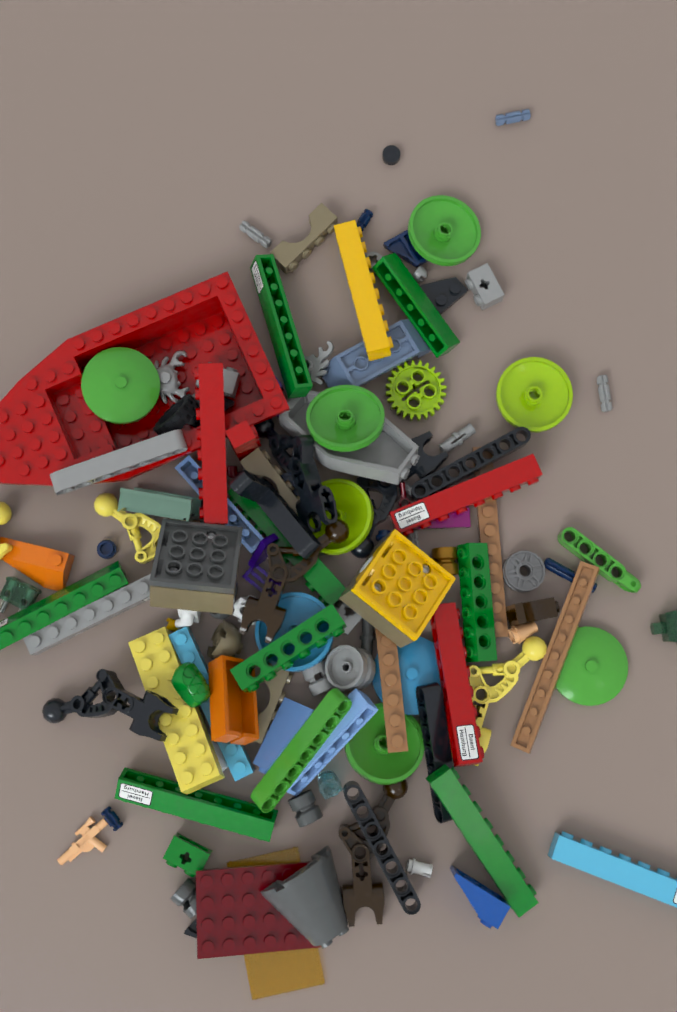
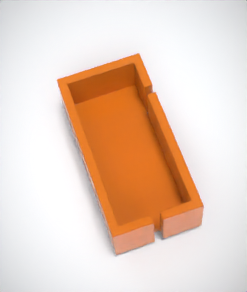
[208,655,259,746]

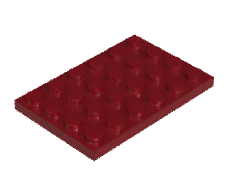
[195,861,321,959]

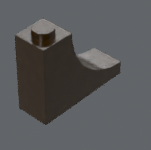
[506,597,559,626]

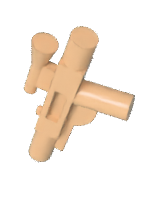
[57,816,108,865]

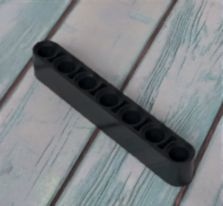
[411,427,531,501]
[416,682,454,823]
[343,781,421,915]

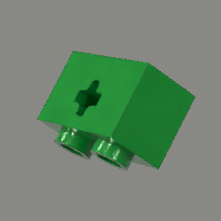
[163,832,212,877]

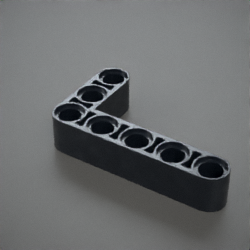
[229,469,321,559]

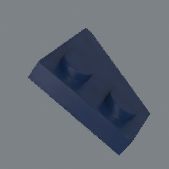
[383,230,428,268]

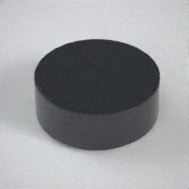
[382,145,400,165]

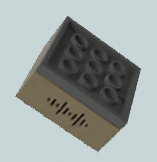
[150,519,243,615]

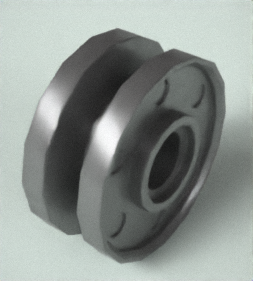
[502,551,545,592]

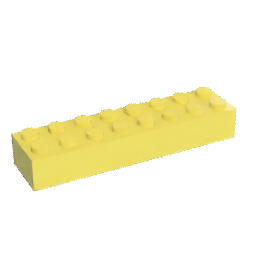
[128,626,225,795]

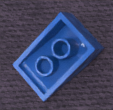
[450,865,510,929]

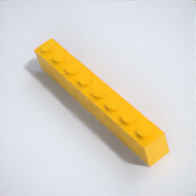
[334,220,394,361]

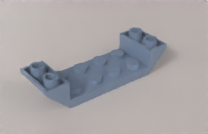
[322,319,431,388]

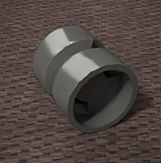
[288,789,323,827]
[170,878,196,918]

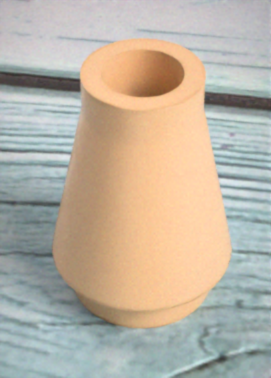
[508,621,538,644]

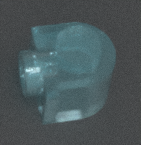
[317,770,343,800]

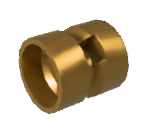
[431,547,459,576]

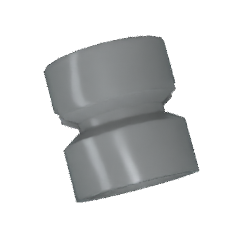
[301,661,334,696]

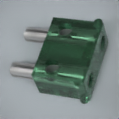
[0,576,42,613]

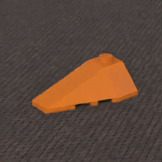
[0,537,75,591]

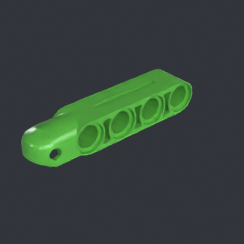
[558,527,641,593]

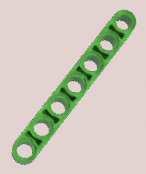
[251,688,352,813]

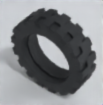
[153,394,200,435]

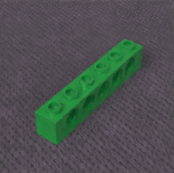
[457,543,497,662]
[230,604,347,693]

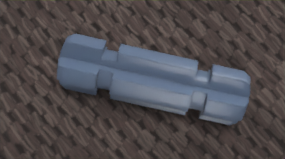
[495,109,531,126]

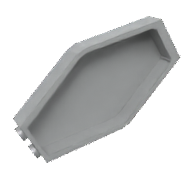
[279,390,420,485]

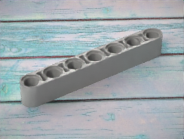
[50,429,188,495]

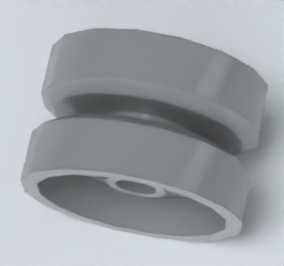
[325,645,376,691]

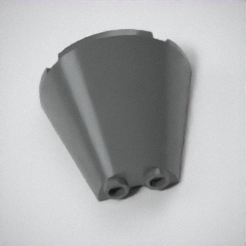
[261,846,349,949]

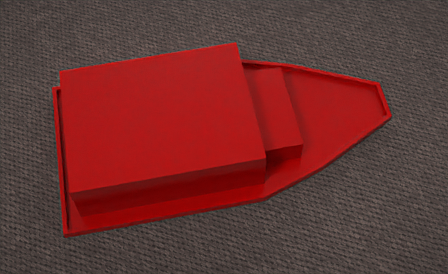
[0,271,290,486]

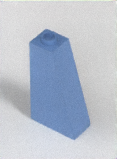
[253,697,314,774]

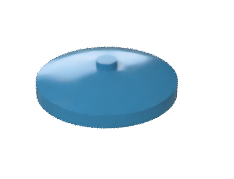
[255,592,334,672]
[372,637,441,715]

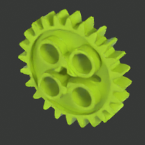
[385,360,446,421]

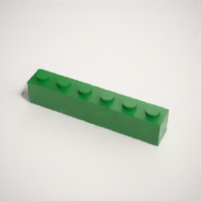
[372,253,460,358]

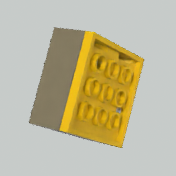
[339,529,456,648]

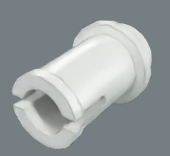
[406,858,433,878]

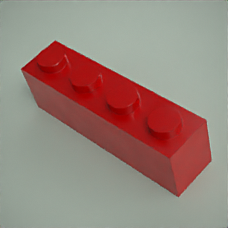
[225,420,262,461]

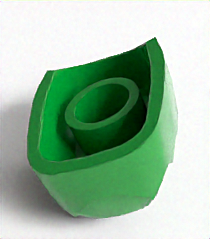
[171,662,211,708]

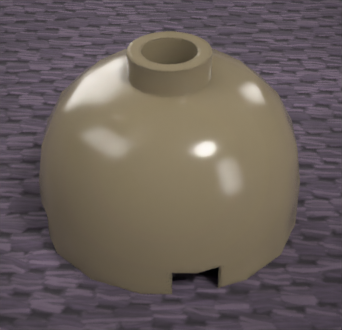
[207,620,243,659]

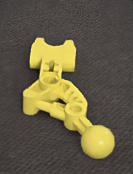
[94,493,161,564]
[448,636,547,766]

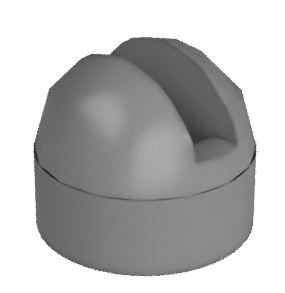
[412,265,427,282]

